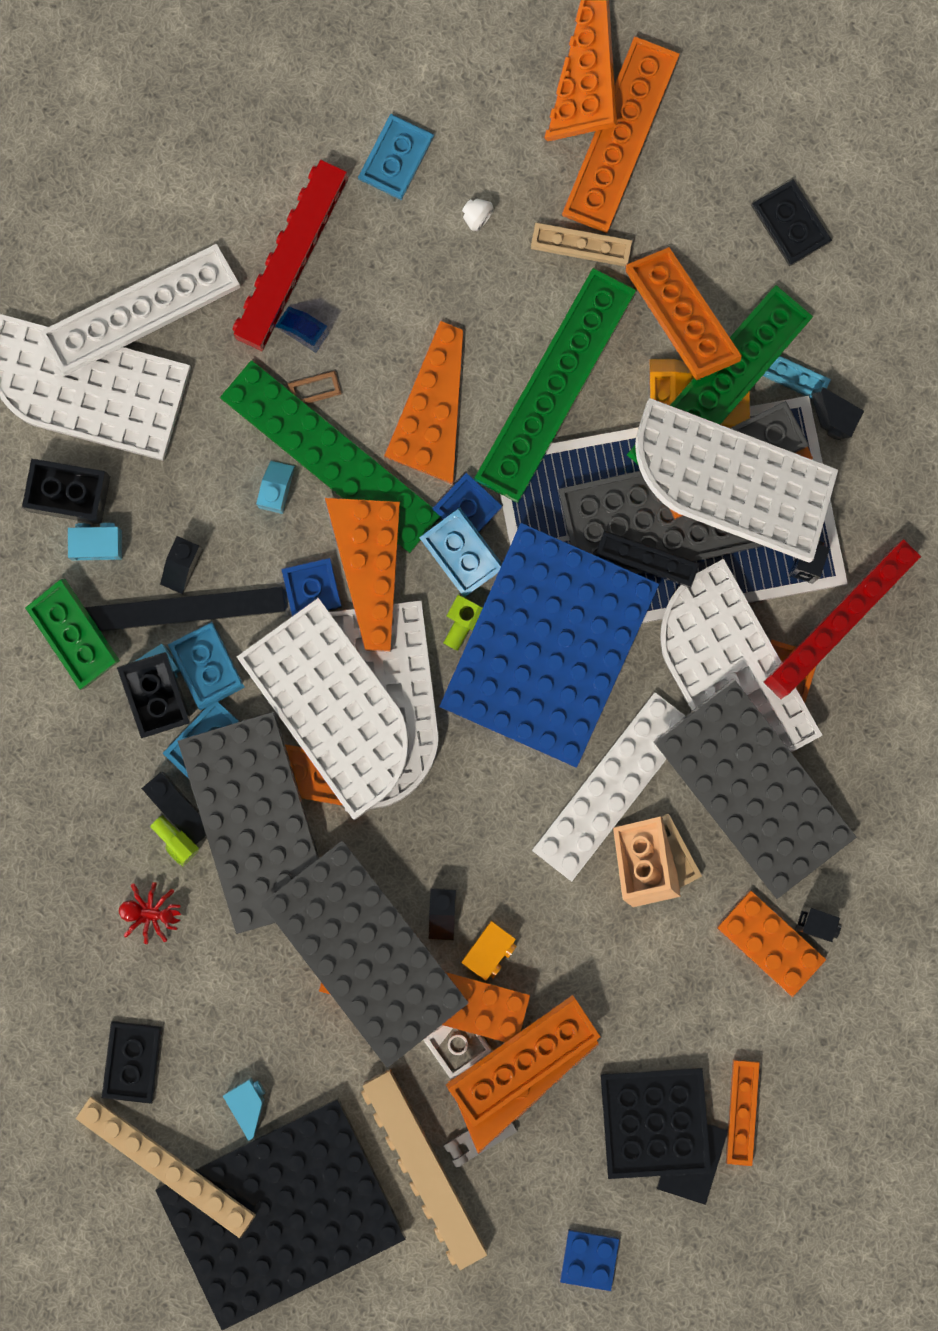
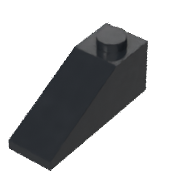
[141,772,206,845]

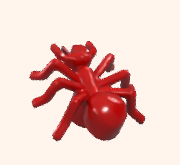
[119,882,182,944]

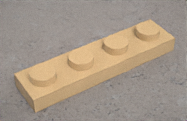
[531,223,632,267]

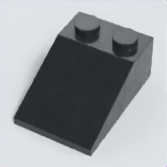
[117,652,190,739]

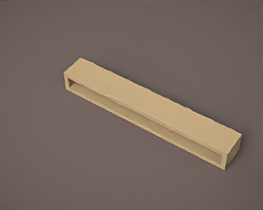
[361,1069,487,1270]

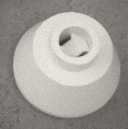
[462,198,494,231]

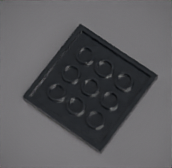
[600,1068,711,1179]

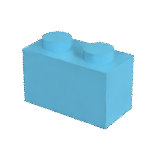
[68,523,122,561]

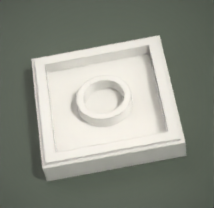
[423,1025,493,1080]

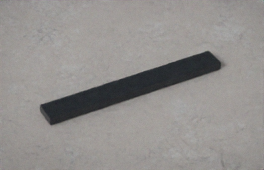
[85,587,285,631]

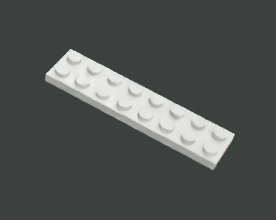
[40,244,240,376]
[532,692,685,882]

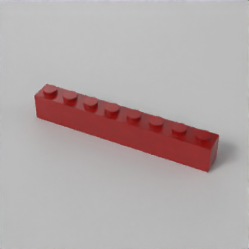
[232,159,348,352]
[763,539,922,699]

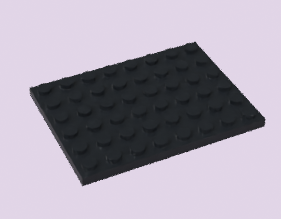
[155,1098,406,1331]

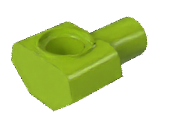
[443,595,483,651]
[150,815,199,867]

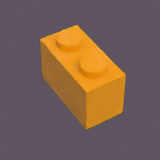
[461,921,517,981]

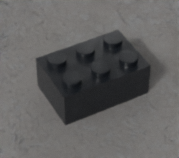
[22,458,111,524]

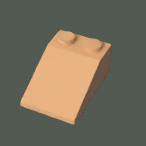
[613,816,681,907]

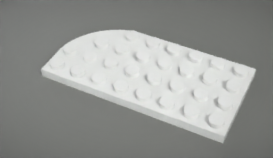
[0,314,191,461]
[635,398,838,563]
[660,559,822,752]
[237,598,408,820]
[329,601,439,812]

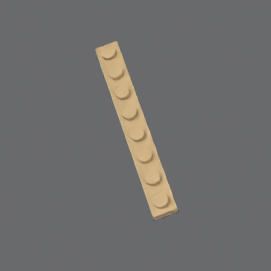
[76,1097,256,1238]

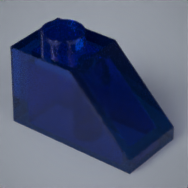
[275,306,329,353]

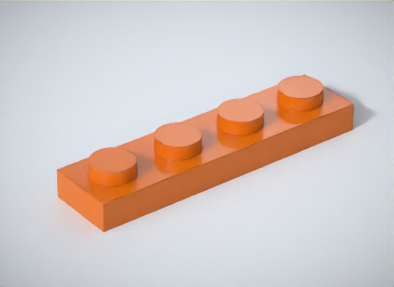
[726,1059,759,1166]

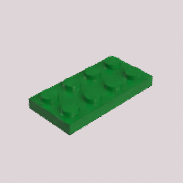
[25,579,120,690]

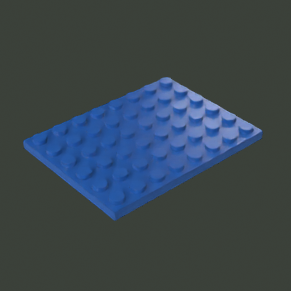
[439,523,659,768]

